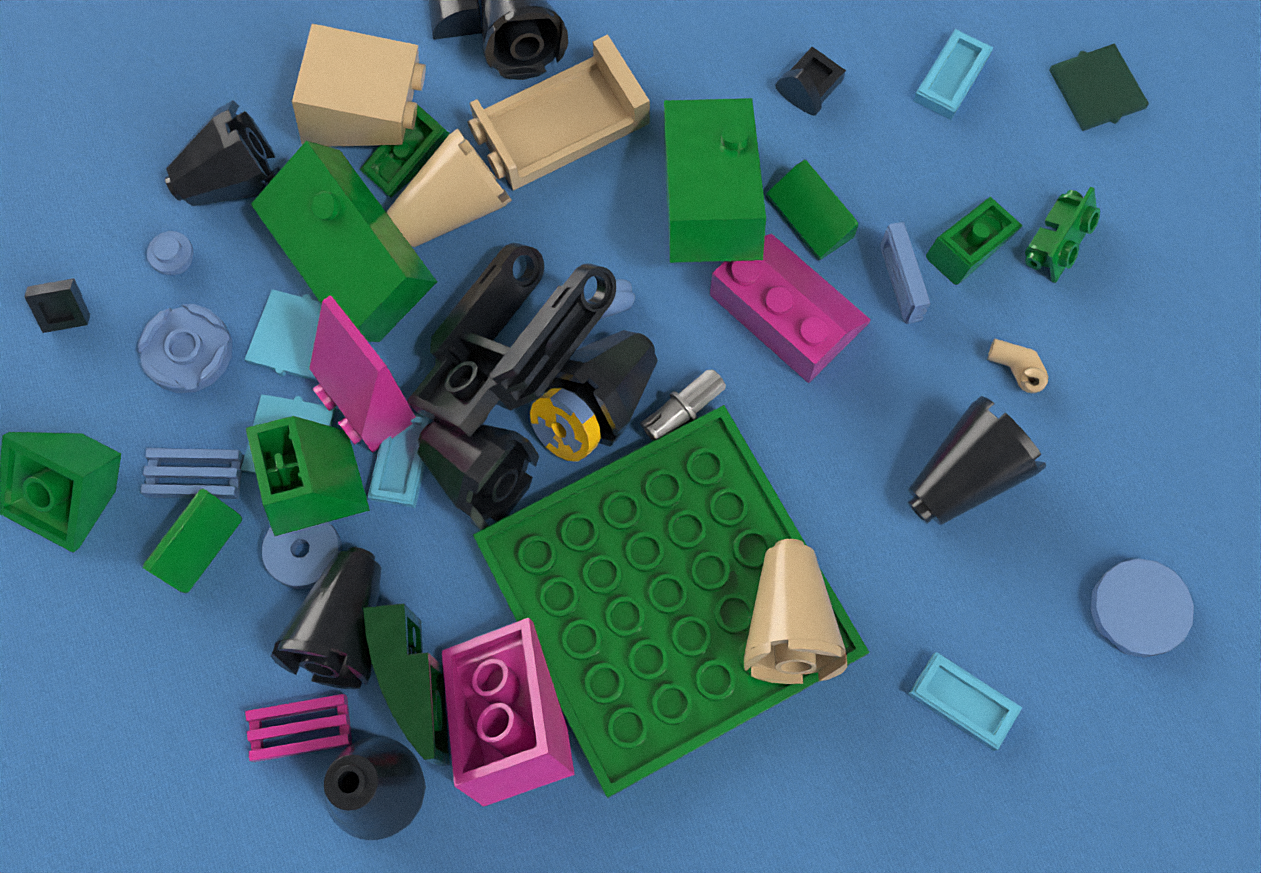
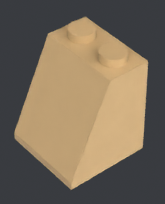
[292,24,426,147]

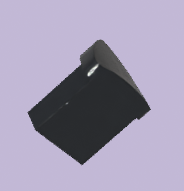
[775,47,846,116]

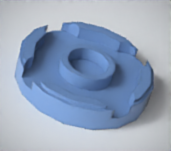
[138,304,232,393]
[1091,558,1194,658]

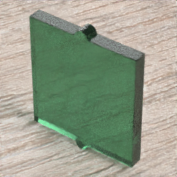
[1049,43,1149,131]

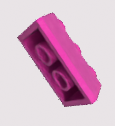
[710,233,871,383]

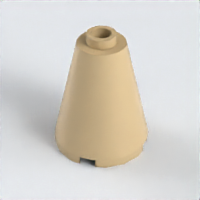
[386,128,512,248]
[744,539,848,684]

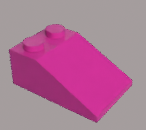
[309,295,416,453]
[442,618,575,807]

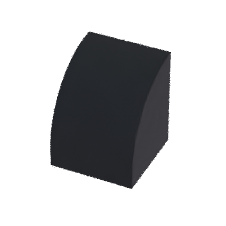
[429,0,482,40]

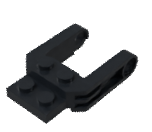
[407,243,616,437]

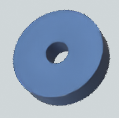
[262,522,342,590]

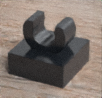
[24,278,90,333]

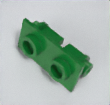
[1025,187,1100,283]

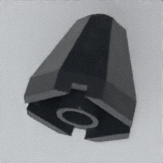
[165,100,280,206]
[544,330,658,447]
[417,421,539,530]

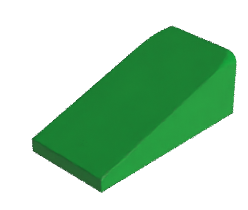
[360,104,450,198]
[926,196,1023,285]

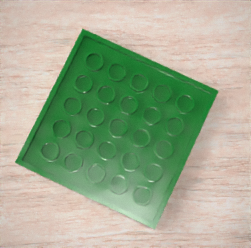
[473,405,870,798]

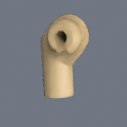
[987,338,1048,393]

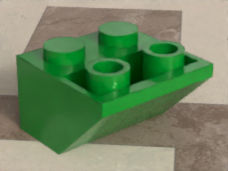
[246,416,370,536]

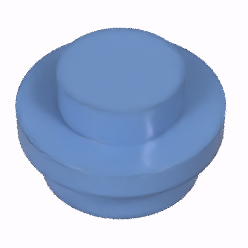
[147,231,193,275]

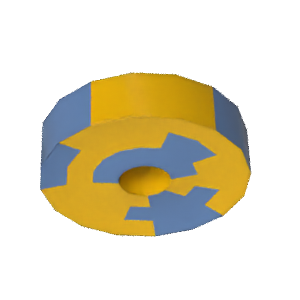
[530,388,601,462]

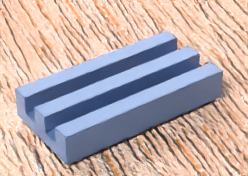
[880,222,930,324]
[140,448,244,499]

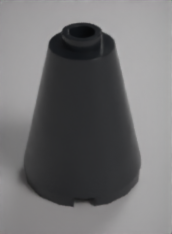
[481,0,569,80]
[908,396,1046,525]
[271,547,382,690]
[324,737,426,840]

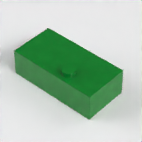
[664,98,766,263]
[251,140,438,342]

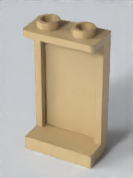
[467,34,650,191]

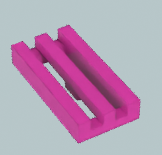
[245,694,352,762]

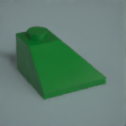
[0,432,121,553]

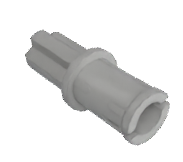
[640,369,726,441]

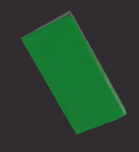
[766,159,858,261]
[142,488,242,594]

